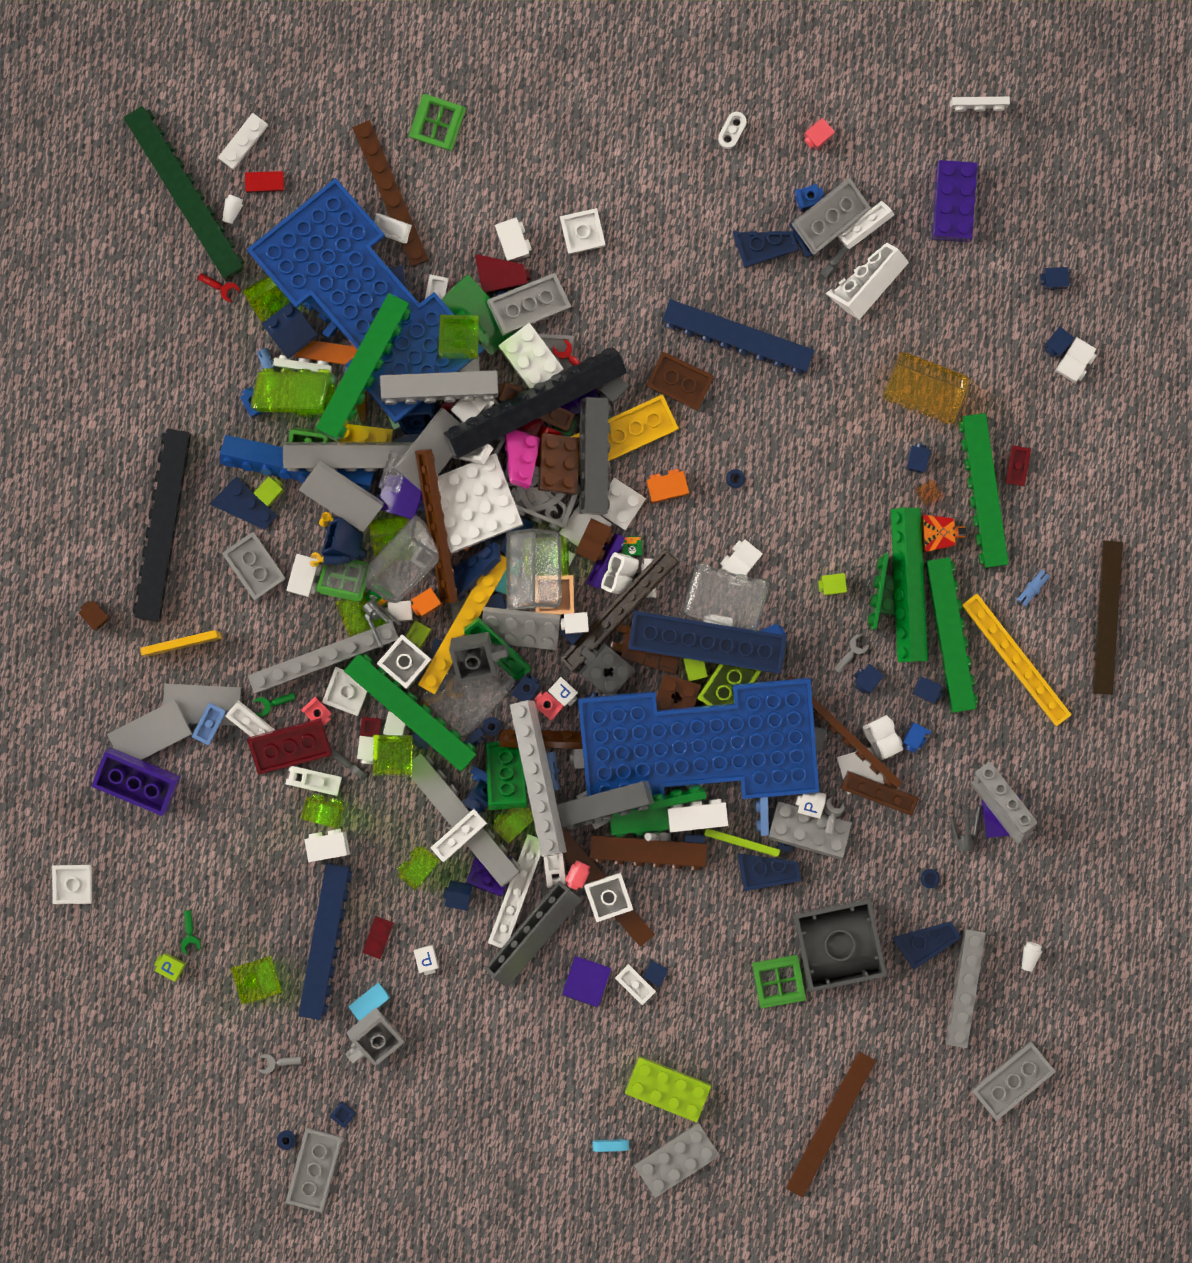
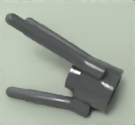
[363,600,401,648]
[950,806,982,851]

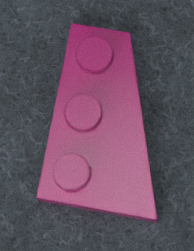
[504,430,540,489]

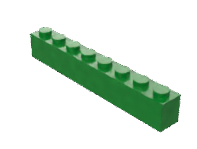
[316,293,411,442]
[958,413,1009,569]
[891,507,928,662]
[925,557,978,713]
[344,654,477,772]

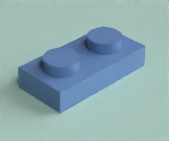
[192,703,227,746]
[756,797,769,836]

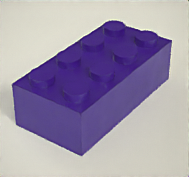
[932,160,977,242]
[91,747,181,816]

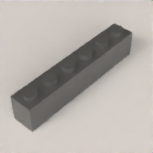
[579,397,611,515]
[557,781,654,831]
[484,880,582,988]

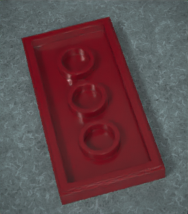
[247,718,332,775]

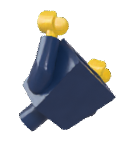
[310,512,367,567]

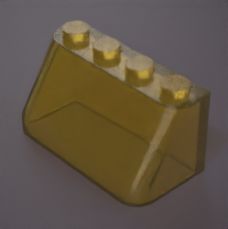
[882,352,970,424]

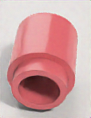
[565,860,590,890]

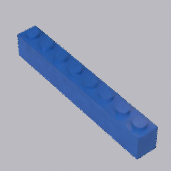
[220,435,375,493]

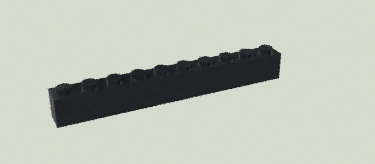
[444,347,627,459]
[133,428,192,622]

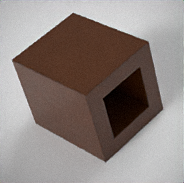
[79,600,111,631]

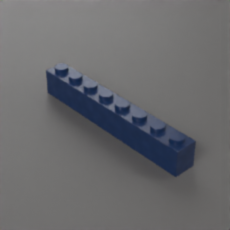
[662,299,814,375]
[298,863,353,1020]

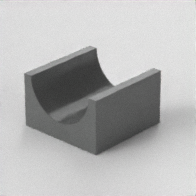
[791,897,887,992]

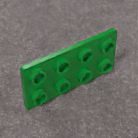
[441,275,516,355]
[867,553,895,631]

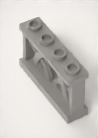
[504,461,579,531]
[970,762,1037,845]

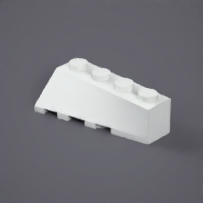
[826,243,909,320]

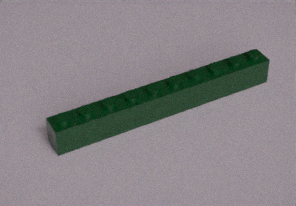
[123,106,245,281]

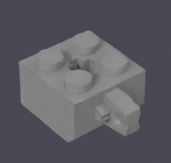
[345,1008,404,1065]

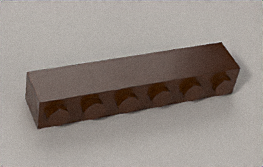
[590,835,707,870]

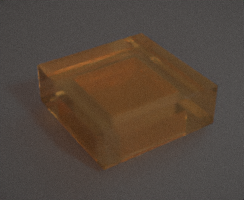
[915,480,941,506]

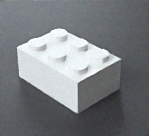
[498,323,564,389]
[667,799,728,832]

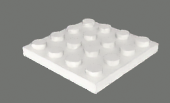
[437,453,523,553]

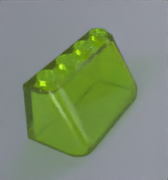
[251,368,335,413]

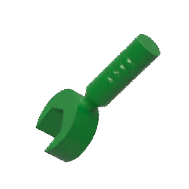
[253,692,296,717]
[181,910,201,955]

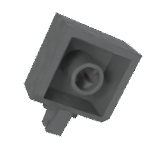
[449,632,508,683]
[579,644,635,696]

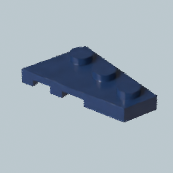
[732,231,799,268]
[210,477,278,530]
[453,542,501,601]
[737,853,801,891]
[892,921,962,970]

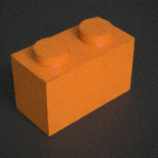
[646,469,689,504]
[411,587,443,618]

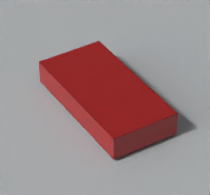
[245,171,284,193]

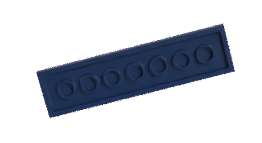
[628,611,787,674]

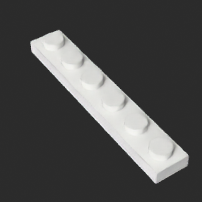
[488,834,541,948]

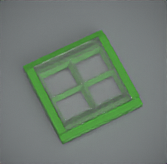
[408,94,466,151]
[316,560,372,602]
[752,955,806,1009]

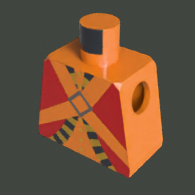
[921,515,966,553]

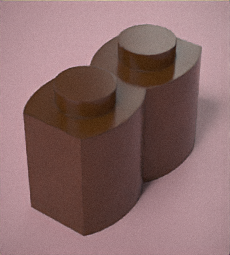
[575,518,614,564]

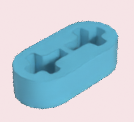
[593,1139,630,1152]

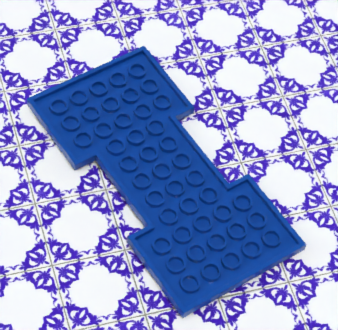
[247,178,484,424]
[578,678,819,809]

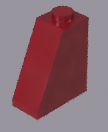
[475,255,531,295]

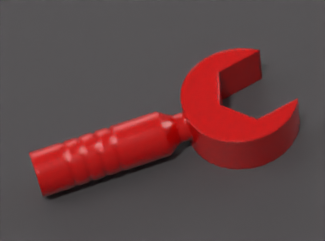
[198,273,240,302]
[553,339,580,365]

